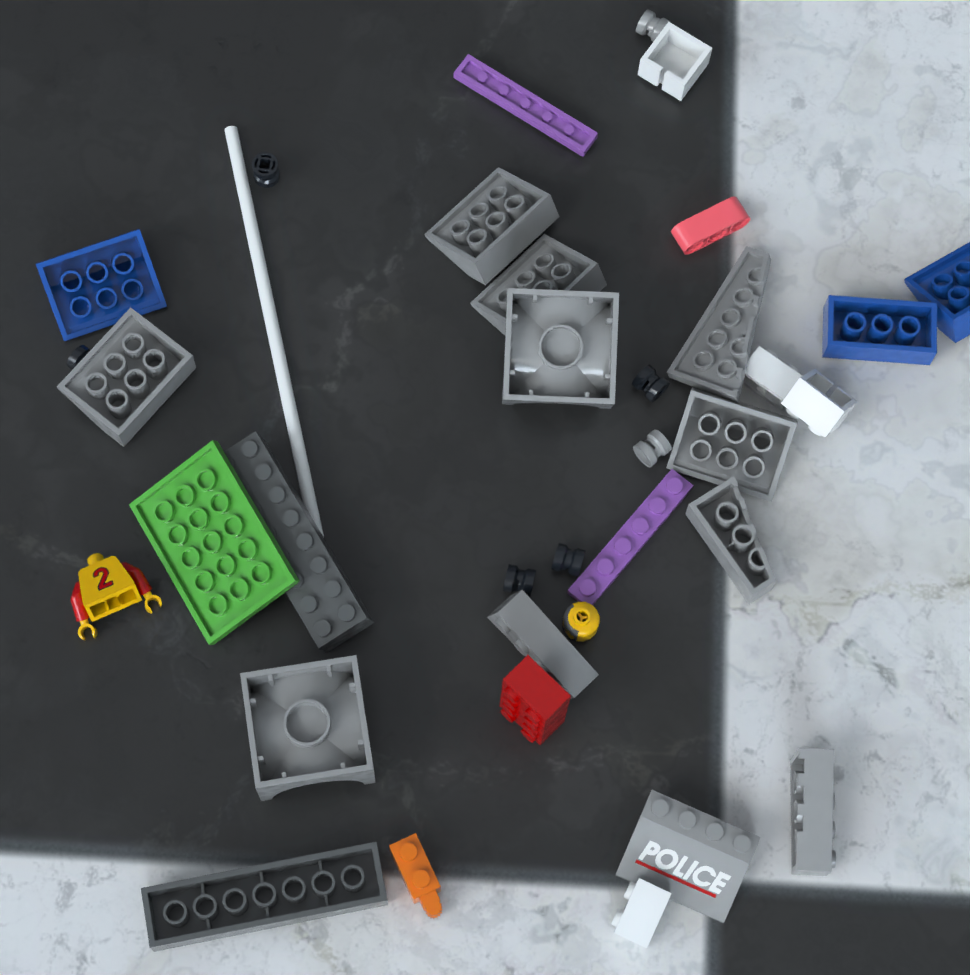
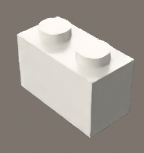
[743,346,803,411]
[611,878,672,948]

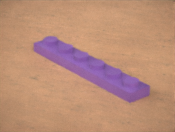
[454,54,598,157]
[567,469,694,605]

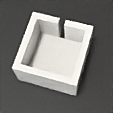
[638,22,712,101]
[781,369,858,437]

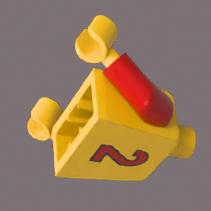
[70,553,162,641]

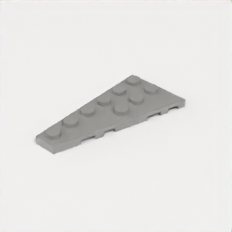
[667,246,771,404]

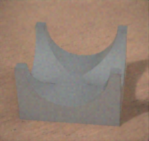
[502,288,619,409]
[240,655,376,801]

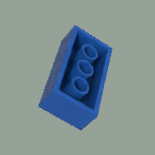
[822,295,937,365]

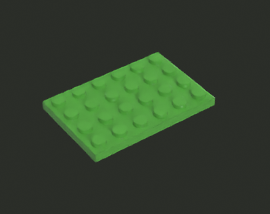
[129,440,300,645]

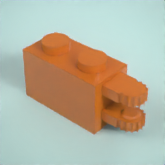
[389,833,443,919]

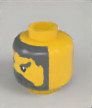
[562,601,600,642]

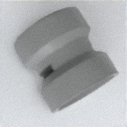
[636,9,671,42]
[633,429,672,467]

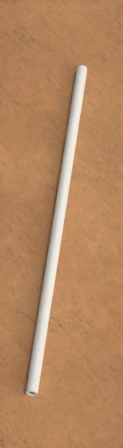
[224,126,324,537]

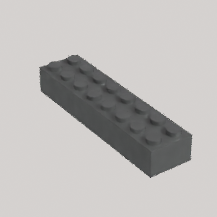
[224,431,375,653]
[141,842,388,952]

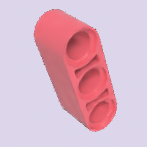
[671,196,750,255]

